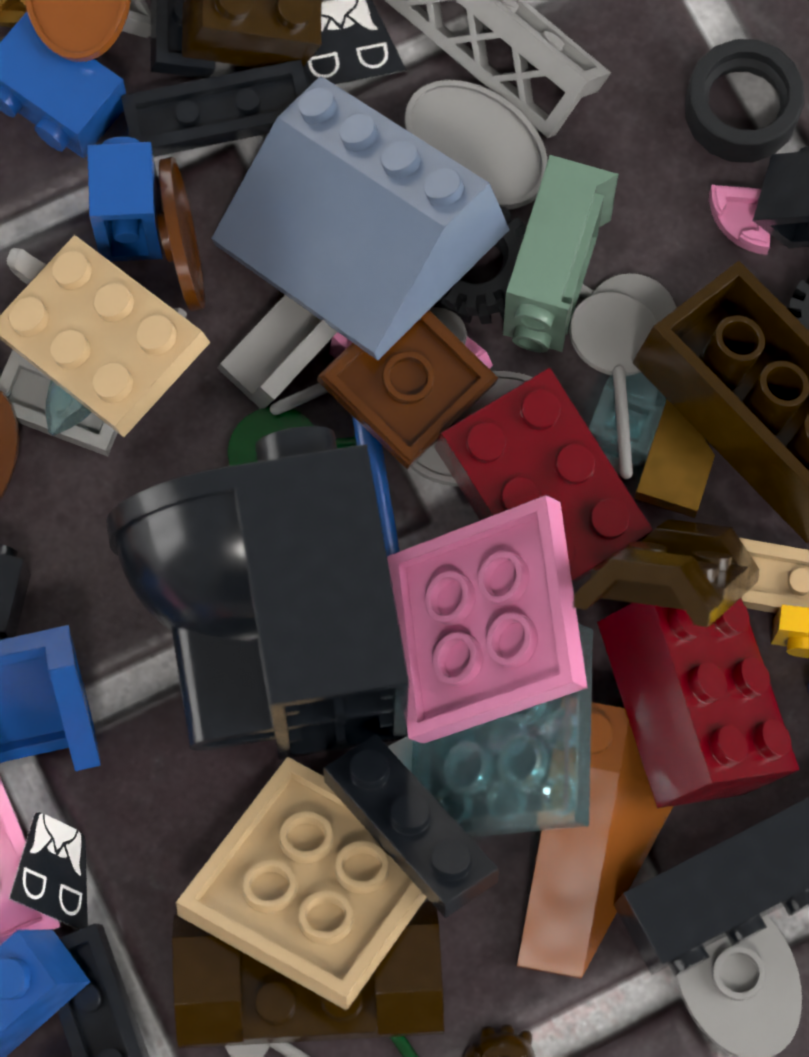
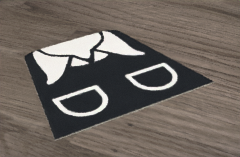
[303,0,407,87]
[9,812,88,930]

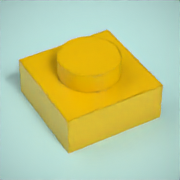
[771,604,809,658]

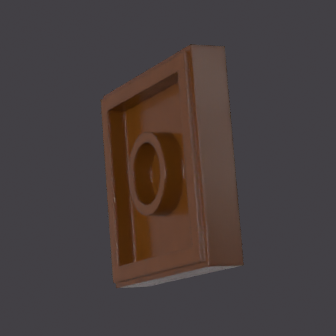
[317,310,498,470]

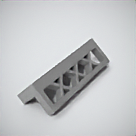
[385,0,611,138]
[217,295,337,409]

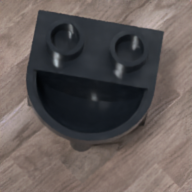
[106,426,409,760]

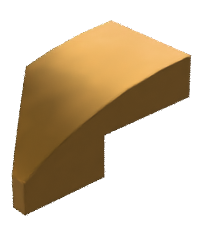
[634,399,715,518]

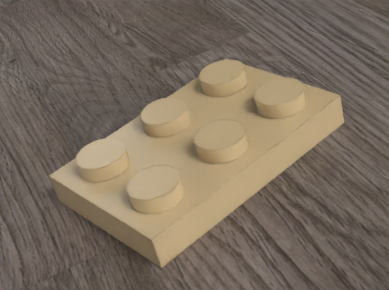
[0,235,210,437]

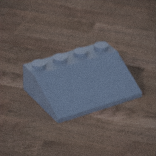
[211,76,510,360]

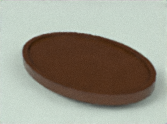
[157,156,205,312]

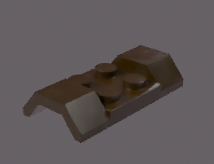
[573,519,759,627]
[172,902,444,1048]

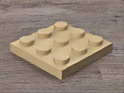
[176,757,427,1010]

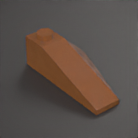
[516,697,673,979]

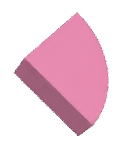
[709,185,770,255]

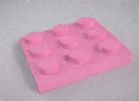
[387,495,587,744]

